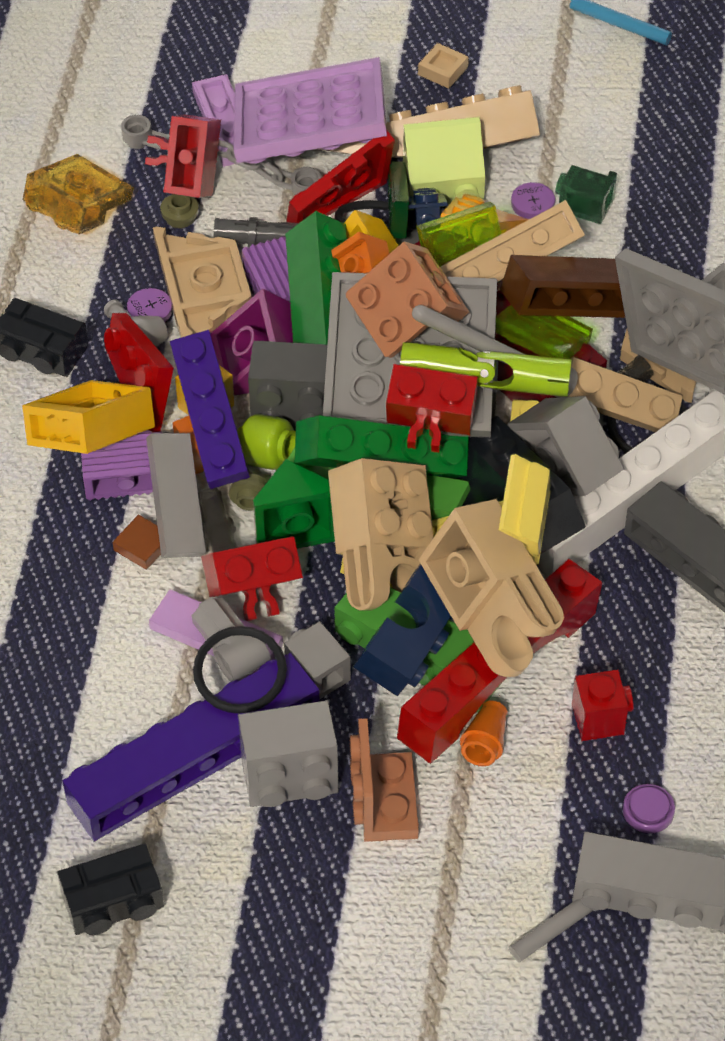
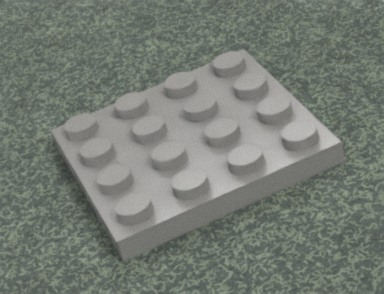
[323,272,497,437]

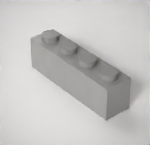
[572,832,725,934]

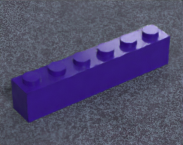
[62,653,320,842]

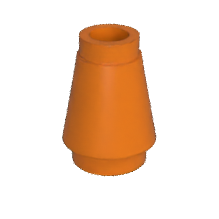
[460,700,508,766]

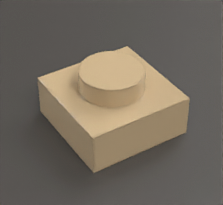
[418,43,468,89]

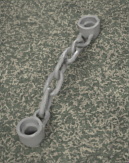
[121,115,321,195]

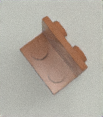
[346,241,470,358]
[350,718,419,842]

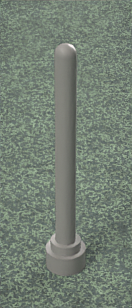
[412,305,578,397]

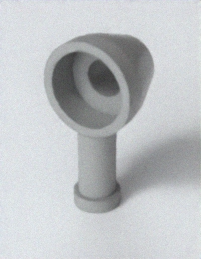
[104,299,168,347]

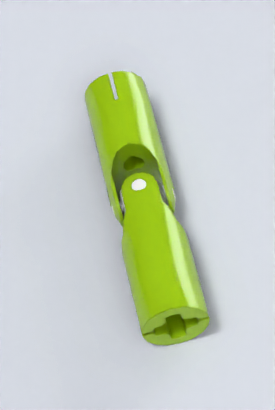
[400,342,572,397]

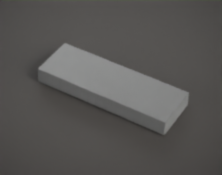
[146,433,206,558]

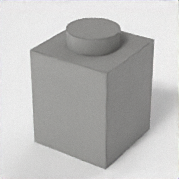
[284,621,351,699]

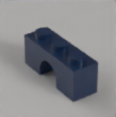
[353,564,454,696]

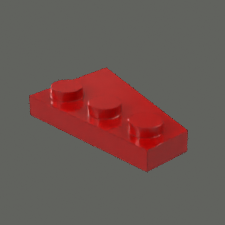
[286,130,395,223]
[104,313,174,432]

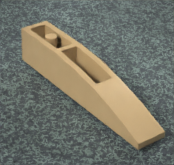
[317,85,540,158]

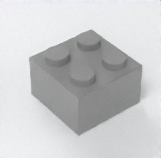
[508,396,624,496]
[238,700,338,807]

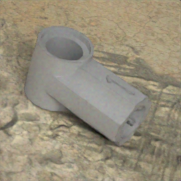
[191,597,271,682]

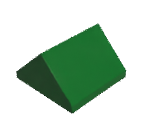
[253,459,335,549]

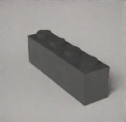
[624,481,725,613]

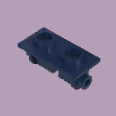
[408,188,448,234]

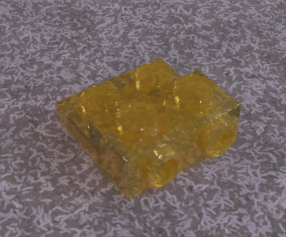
[23,154,134,235]

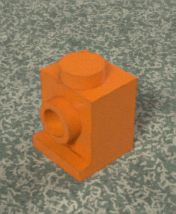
[331,232,389,273]

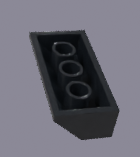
[454,416,586,554]

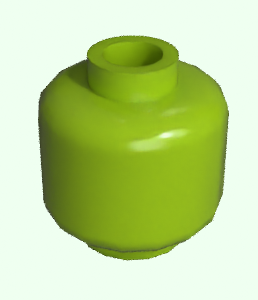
[237,414,296,470]

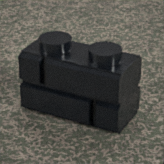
[0,297,88,377]
[57,843,164,935]

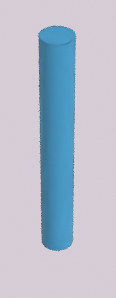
[570,0,672,46]

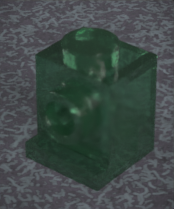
[555,165,617,225]

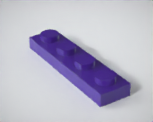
[170,330,250,489]

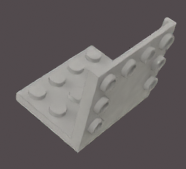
[615,248,725,395]

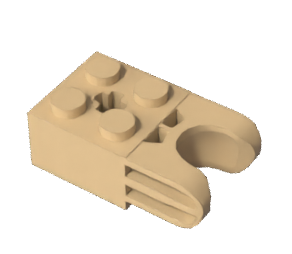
[328,458,433,611]
[418,499,564,677]

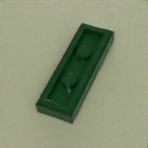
[388,161,409,239]

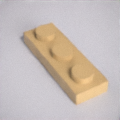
[568,357,683,432]

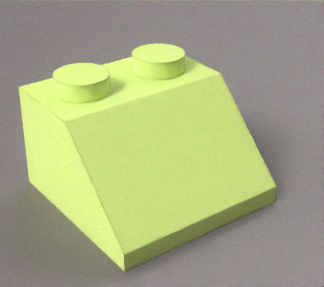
[403,117,485,210]

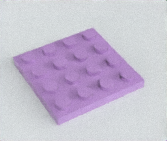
[233,57,387,164]

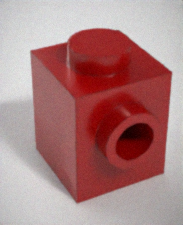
[572,669,633,741]

